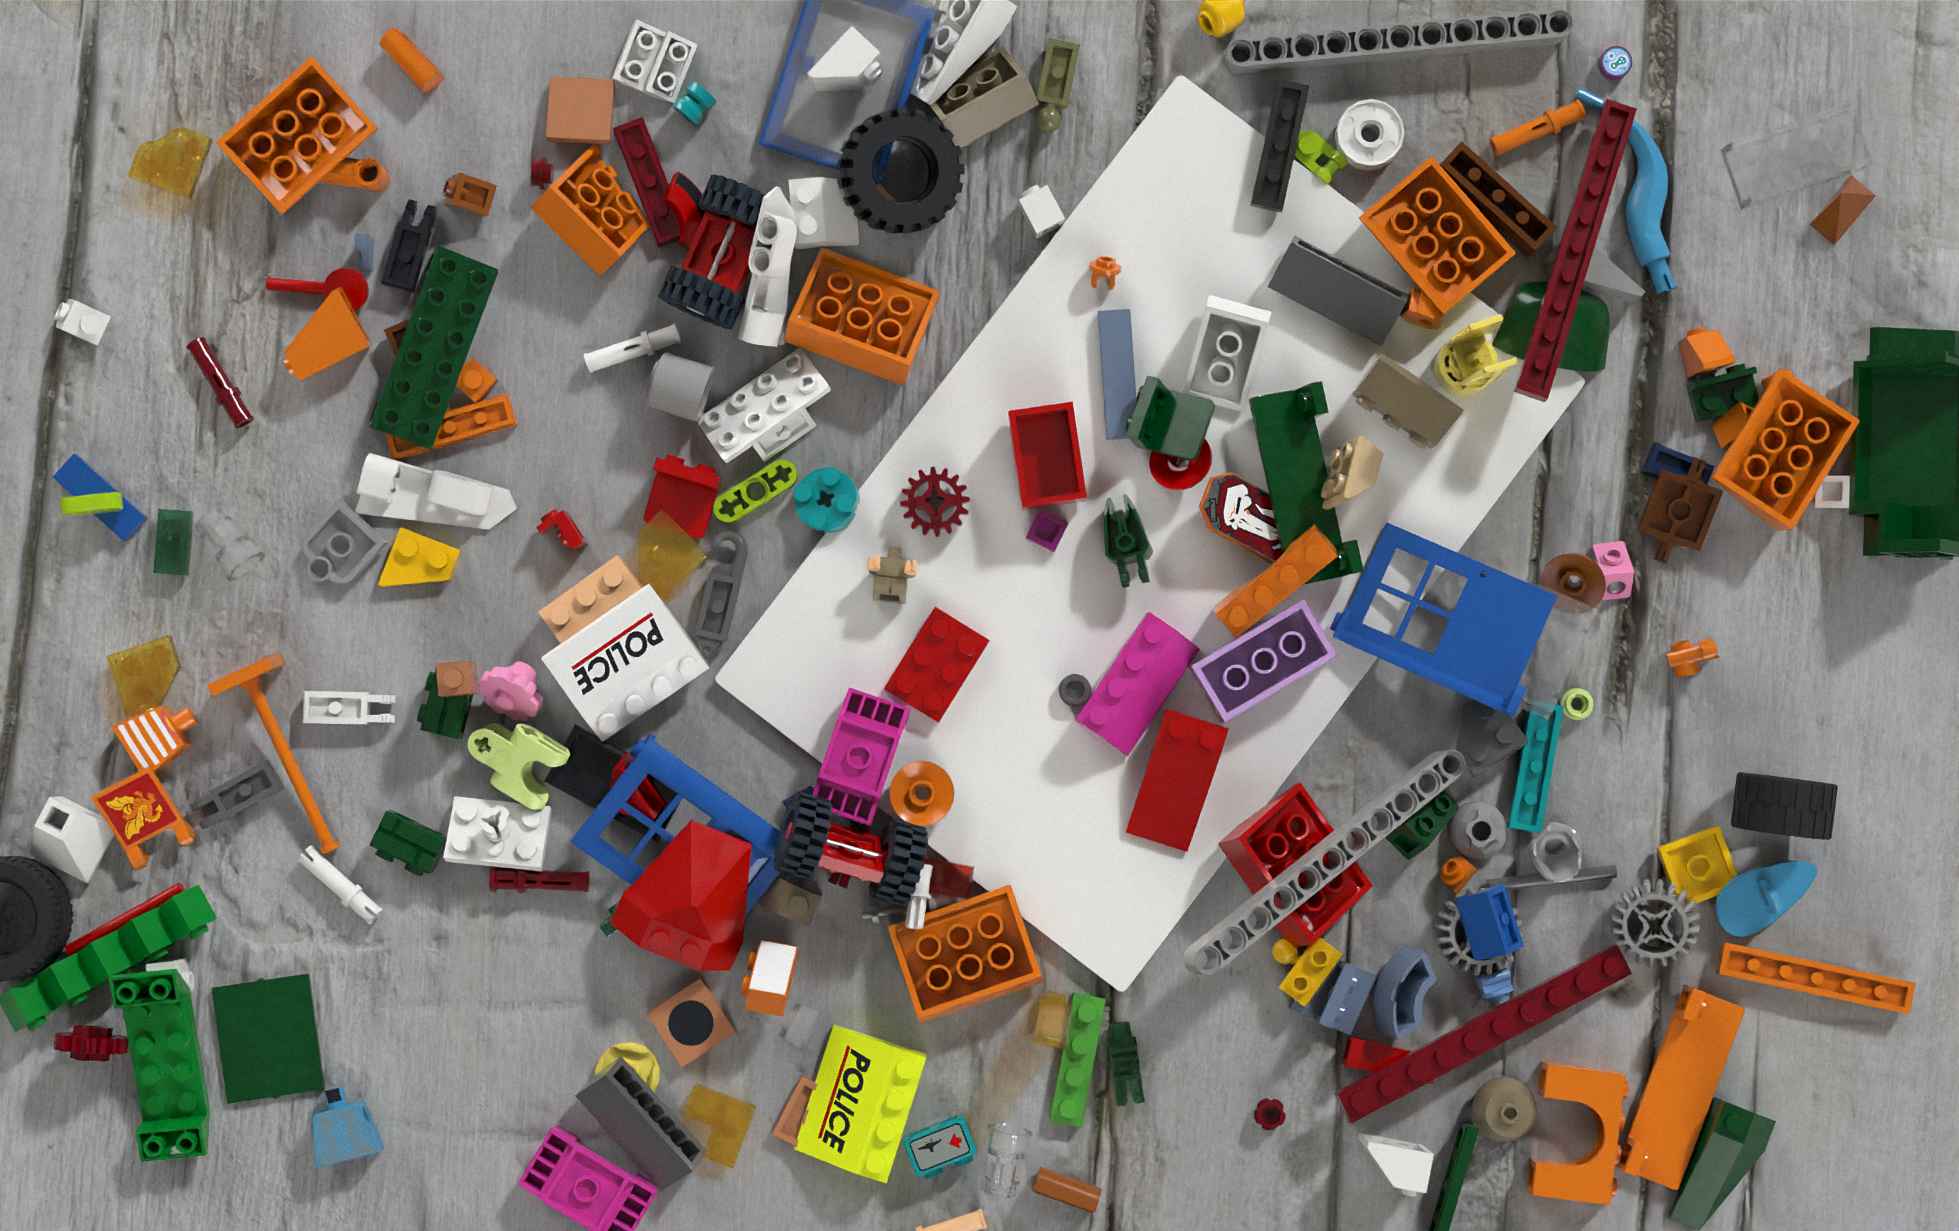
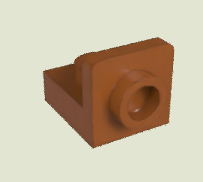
[442,173,497,217]

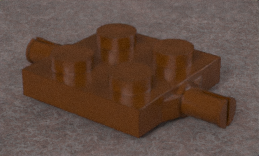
[1637,457,1723,564]

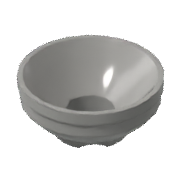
[1448,801,1507,860]

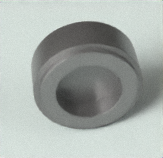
[1059,674,1091,706]

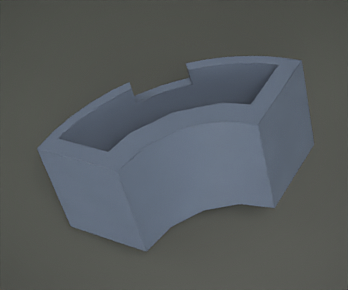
[1373,945,1438,1040]

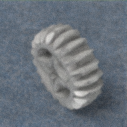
[1611,879,1701,967]
[1435,888,1524,976]

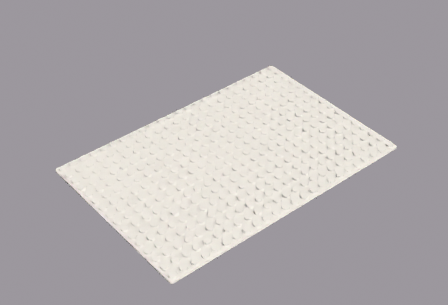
[715,75,1585,992]

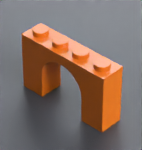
[1526,1061,1629,1205]

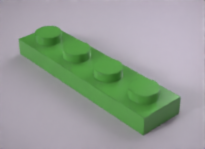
[1050,992,1106,1127]

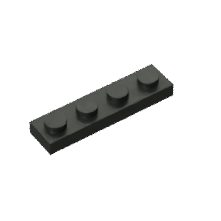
[1250,79,1309,212]

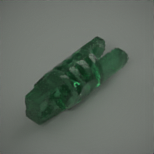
[1108,1021,1145,1107]

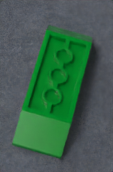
[109,969,210,1162]

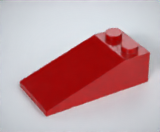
[1126,709,1229,852]

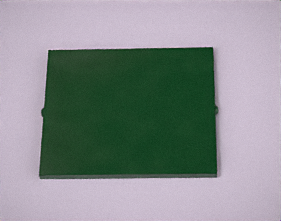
[212,973,325,1104]

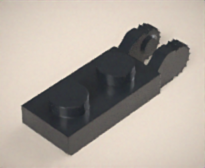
[381,199,437,293]

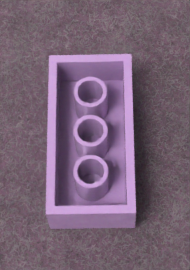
[1189,600,1337,723]

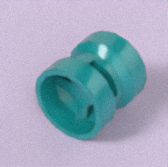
[672,81,717,126]

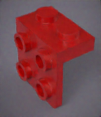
[643,454,722,539]

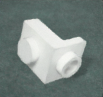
[54,298,111,346]

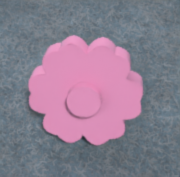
[478,662,543,721]

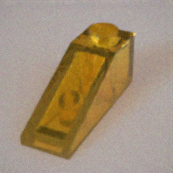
[1031,990,1072,1050]

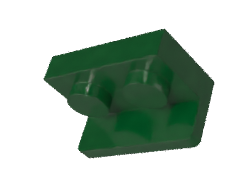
[1686,363,1759,422]

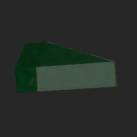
[1668,1097,1776,1230]

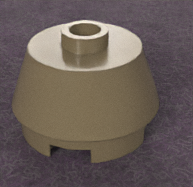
[1472,1077,1536,1142]

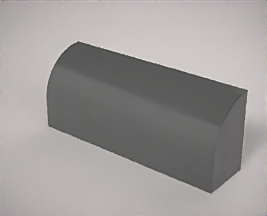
[1267,235,1408,347]
[575,1057,708,1191]

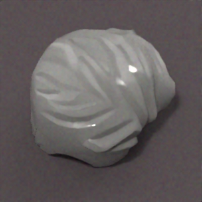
[1528,821,1582,883]

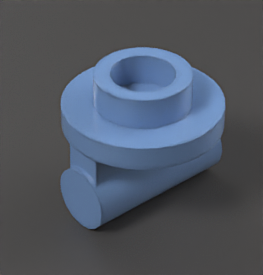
[1476,968,1514,1003]

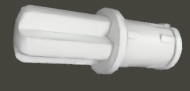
[905,864,933,929]

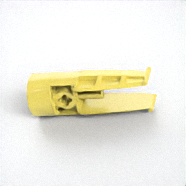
[1433,314,1518,397]

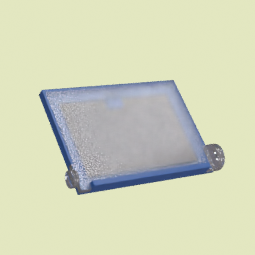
[759,0,939,184]

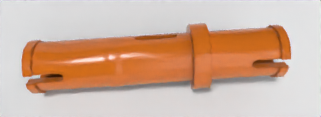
[1489,100,1586,157]

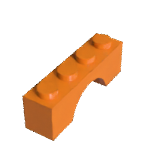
[1215,524,1337,638]

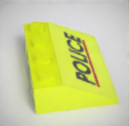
[794,1024,927,1184]

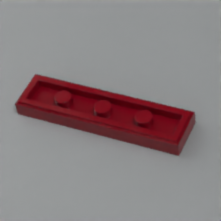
[613,117,680,248]

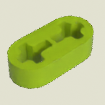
[59,492,123,516]

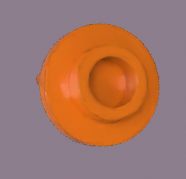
[1089,256,1121,290]

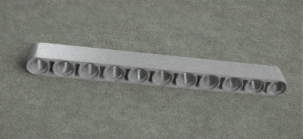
[1224,8,1574,74]
[1183,750,1466,975]

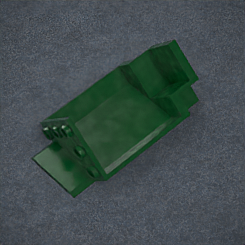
[1849,327,1959,560]

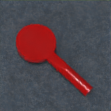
[266,267,369,311]

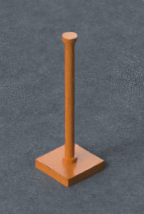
[207,652,340,854]

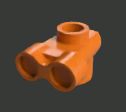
[1665,638,1719,677]

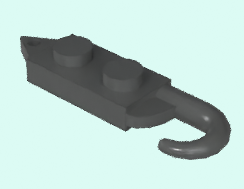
[695,531,748,658]

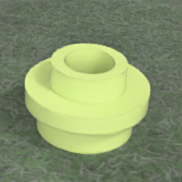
[1560,688,1593,720]

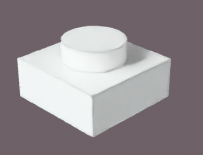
[1815,476,1850,508]

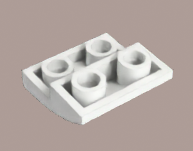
[611,19,698,104]

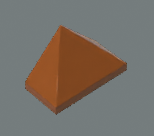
[1809,175,1876,245]

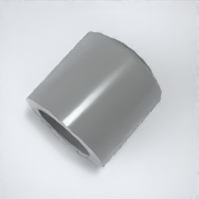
[646,352,715,423]

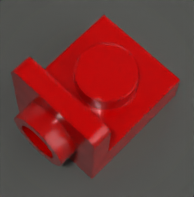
[536,509,588,551]

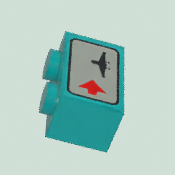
[902,1113,977,1179]

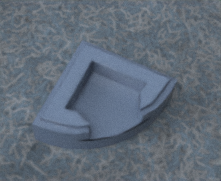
[355,234,374,271]

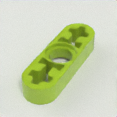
[713,459,798,524]

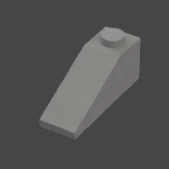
[1541,240,1645,302]

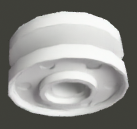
[1334,99,1404,171]

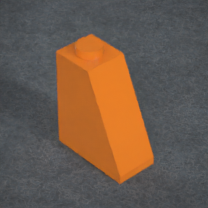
[283,287,372,381]

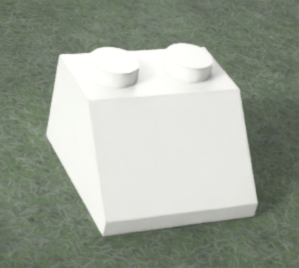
[807,26,883,91]
[788,177,859,250]
[1358,1133,1434,1197]

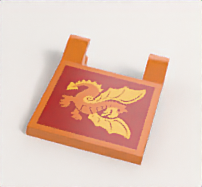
[91,766,195,870]

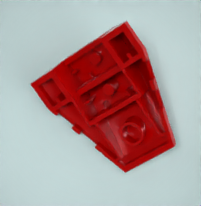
[610,819,752,971]

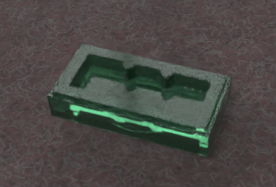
[153,509,194,576]

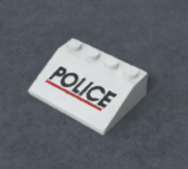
[541,584,709,742]

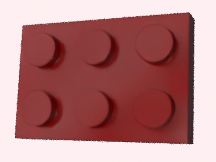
[884,607,990,723]

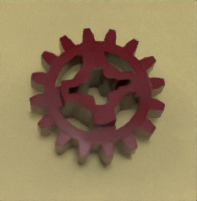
[900,466,970,537]
[54,1025,129,1062]

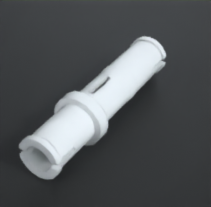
[584,324,682,373]
[297,845,384,925]

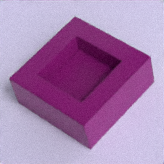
[1026,509,1069,552]

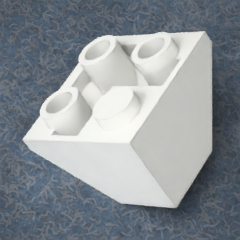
[30,796,115,883]

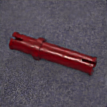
[186,337,254,429]

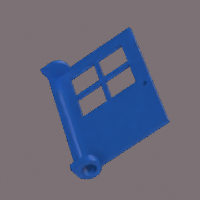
[1330,522,1558,717]
[570,733,789,916]

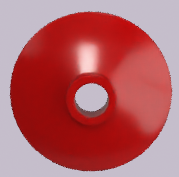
[1149,438,1212,491]

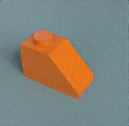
[1678,327,1736,378]

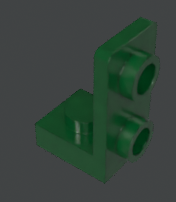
[1386,790,1459,860]

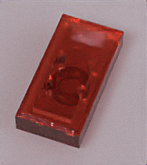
[923,857,975,899]

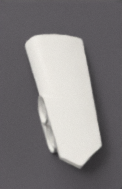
[737,186,797,347]
[355,453,517,530]

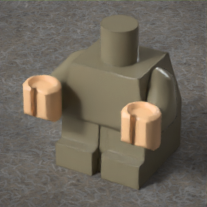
[867,547,918,604]

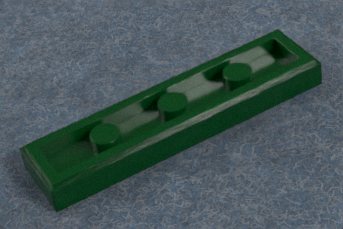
[1429,1121,1479,1231]

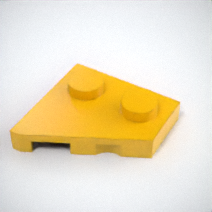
[378,527,462,587]

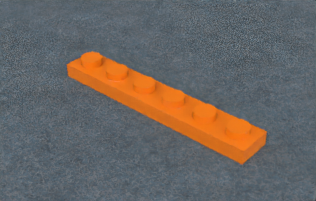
[1716,942,1916,1015]

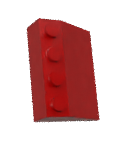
[1218,782,1373,947]

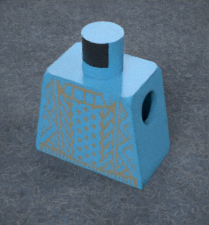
[313,1086,384,1169]

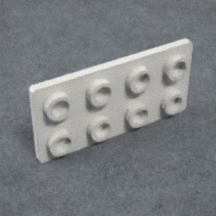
[698,348,831,463]

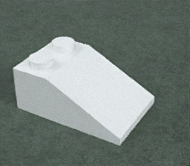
[1182,295,1271,412]

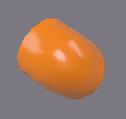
[1399,288,1443,329]

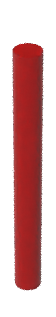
[65,882,185,956]

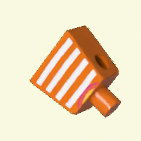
[112,706,199,776]

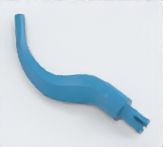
[1574,88,1677,295]

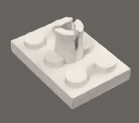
[443,796,552,871]

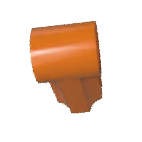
[321,158,390,193]

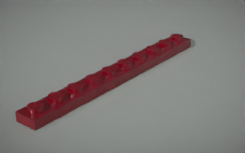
[1514,99,1637,402]
[1334,945,1632,1123]

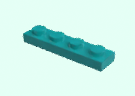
[1507,700,1564,833]

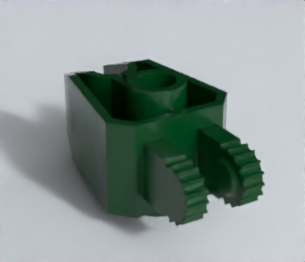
[1104,494,1154,588]

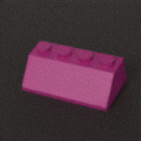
[1075,612,1200,756]

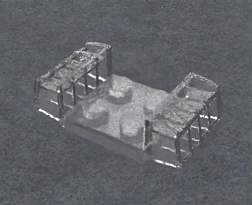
[1518,583,1598,720]

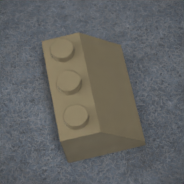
[925,47,1039,148]
[1352,354,1464,449]

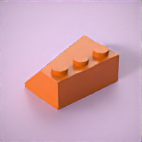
[530,144,650,276]

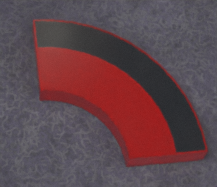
[663,171,706,250]

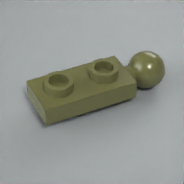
[1036,38,1080,133]

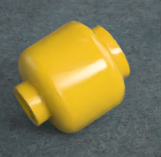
[1197,0,1245,38]

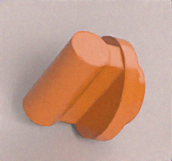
[1440,856,1478,894]

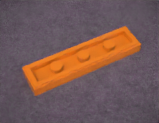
[385,394,518,461]

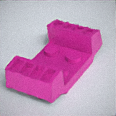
[812,687,910,826]
[518,1126,658,1231]

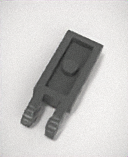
[189,760,284,830]

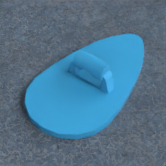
[1715,860,1817,937]

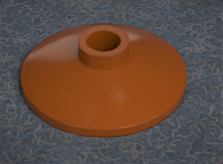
[1540,553,1606,614]

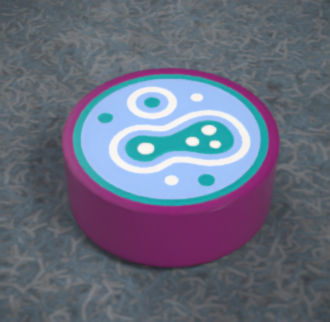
[1598,46,1632,80]

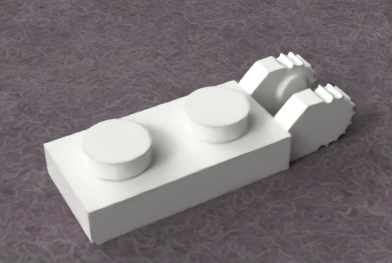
[302,691,396,725]

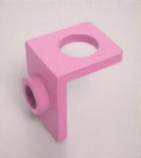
[1592,541,1634,600]

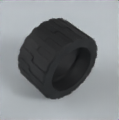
[1731,772,1838,840]

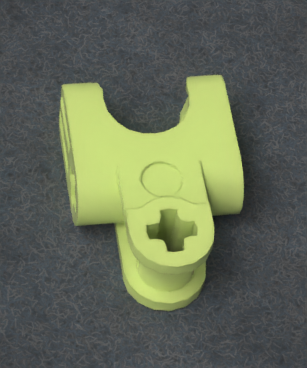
[468,723,570,809]

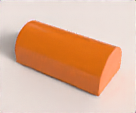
[379,27,444,93]

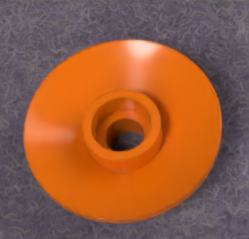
[889,761,954,826]

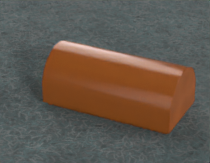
[1031,1167,1102,1213]

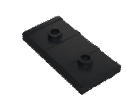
[544,724,682,842]

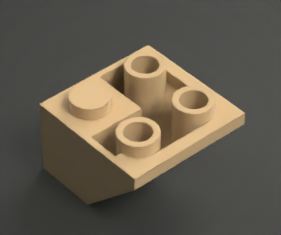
[1321,435,1384,510]

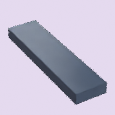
[1098,309,1137,440]

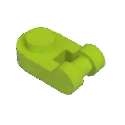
[1294,130,1348,185]

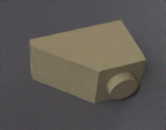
[756,876,822,927]

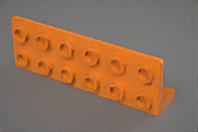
[1616,985,1745,1190]

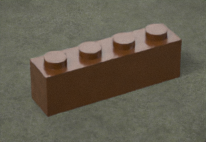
[1440,141,1557,258]

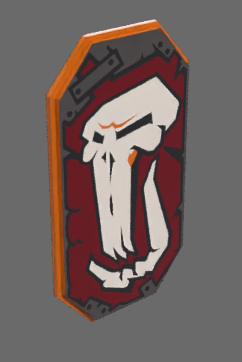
[1199,472,1282,565]

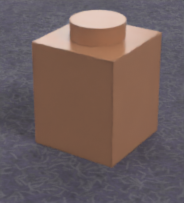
[436,661,478,697]

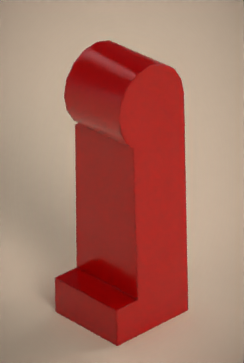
[1341,1035,1434,1084]

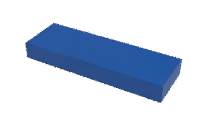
[53,453,148,542]

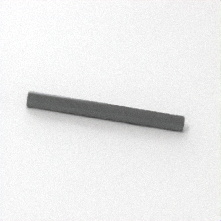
[1486,865,1617,890]

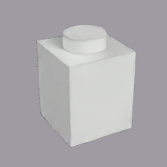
[1018,185,1065,239]

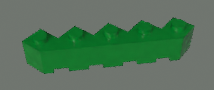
[0,884,217,1032]

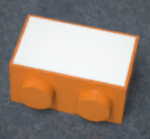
[741,939,798,1017]

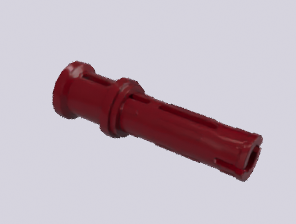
[489,866,590,893]

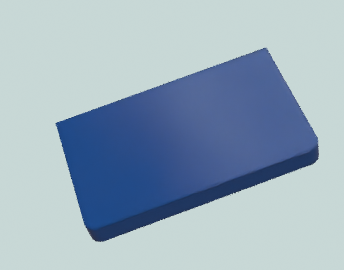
[1456,884,1524,960]

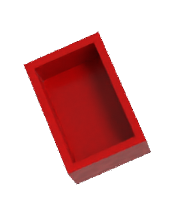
[1008,401,1087,510]

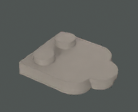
[302,499,388,585]

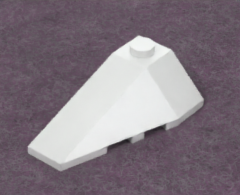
[910,0,1017,105]

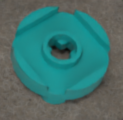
[794,467,860,533]

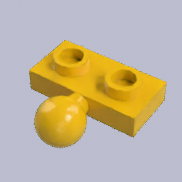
[1272,937,1344,1007]

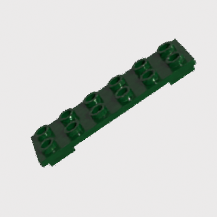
[367,245,498,449]
[1249,381,1364,585]

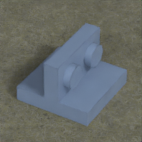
[1290,960,1376,1035]

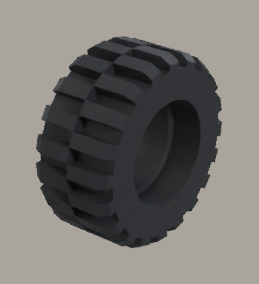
[837,108,965,234]

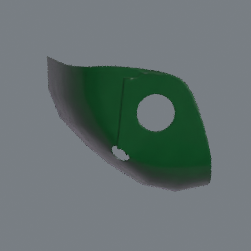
[1492,282,1610,372]

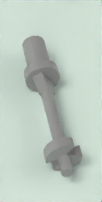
[862,893,958,924]

